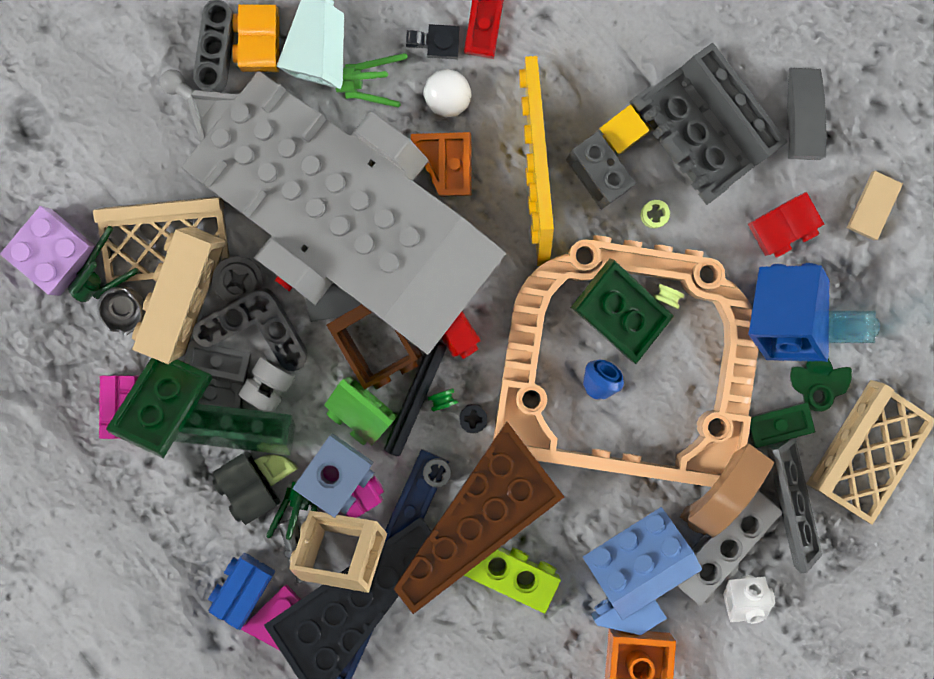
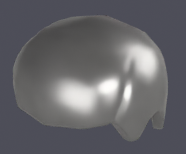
[97,286,146,335]

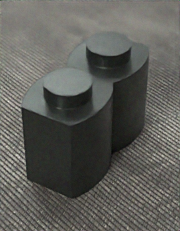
[212,451,281,525]

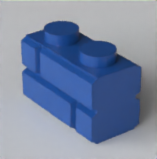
[208,553,276,630]

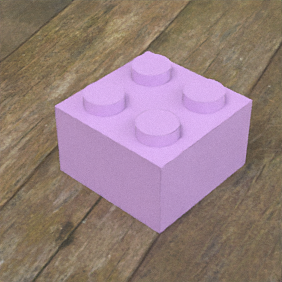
[0,206,95,296]

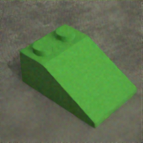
[324,376,398,446]

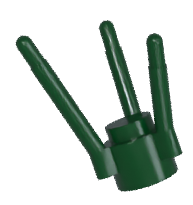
[68,226,139,302]
[266,481,318,540]

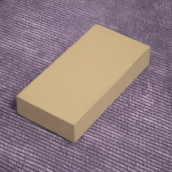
[847,171,903,241]

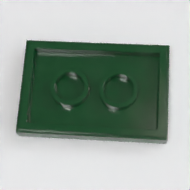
[570,258,674,364]
[106,358,212,459]

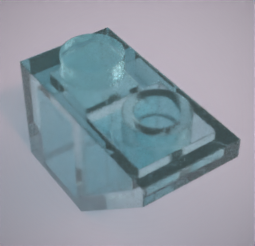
[829,311,880,343]

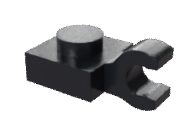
[406,24,460,60]

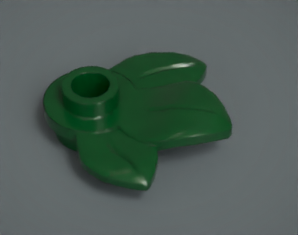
[790,358,852,412]

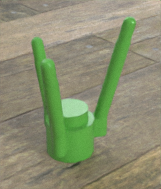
[336,53,408,107]

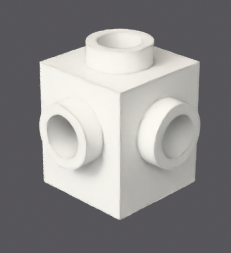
[723,575,775,624]

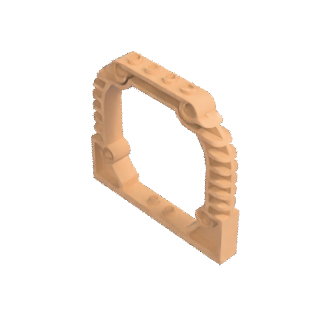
[493,235,759,487]

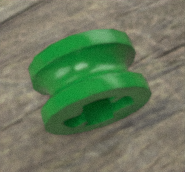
[427,388,458,412]

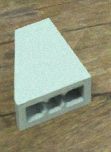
[276,0,344,89]

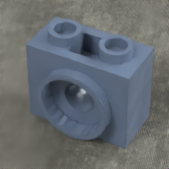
[292,433,375,518]

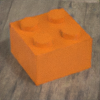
[605,628,676,679]

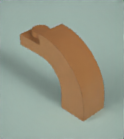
[680,443,775,538]

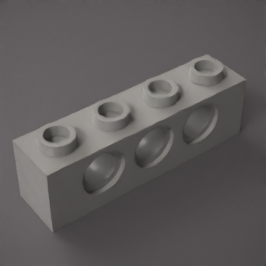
[677,491,783,607]

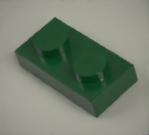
[749,402,816,448]

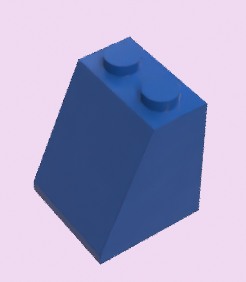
[748,263,830,362]

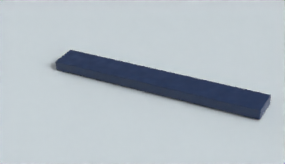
[337,449,449,679]

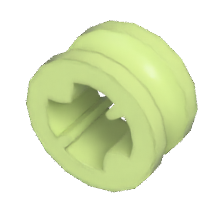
[640,200,670,229]
[653,284,685,309]

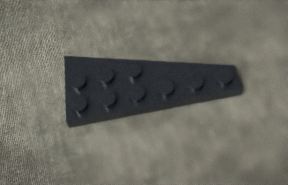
[264,517,432,679]

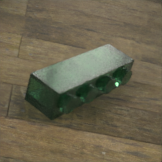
[174,404,296,455]

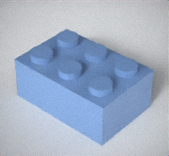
[583,507,703,620]

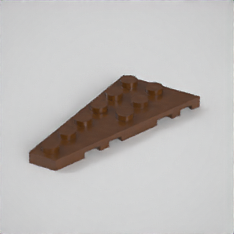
[394,421,565,614]

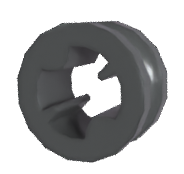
[423,458,451,487]

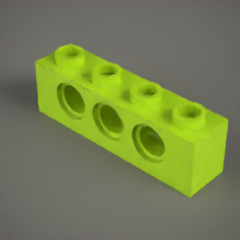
[464,547,561,614]

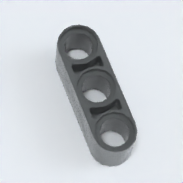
[193,0,235,93]

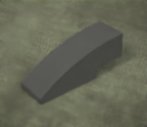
[786,68,826,160]

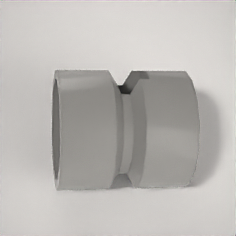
[238,356,296,414]

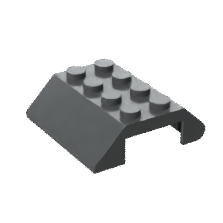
[629,43,788,205]

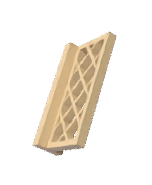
[93,197,229,284]
[806,380,934,525]

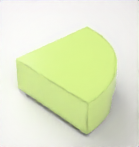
[254,454,298,486]

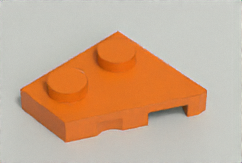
[411,132,472,197]

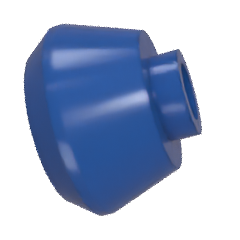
[583,359,624,399]

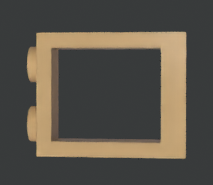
[289,510,387,593]

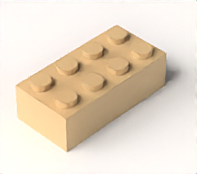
[132,227,227,364]

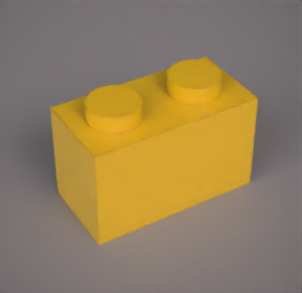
[599,104,653,154]

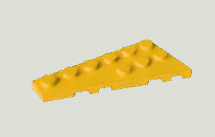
[519,56,554,266]

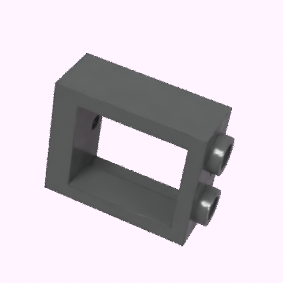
[566,131,636,210]

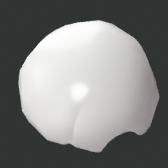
[423,69,472,118]

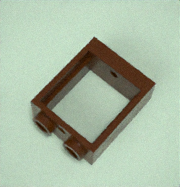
[326,304,422,390]

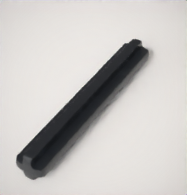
[384,342,447,456]

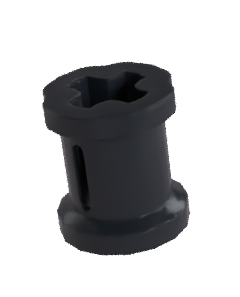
[459,404,487,433]

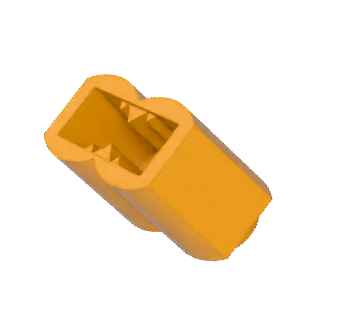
[232,4,280,72]

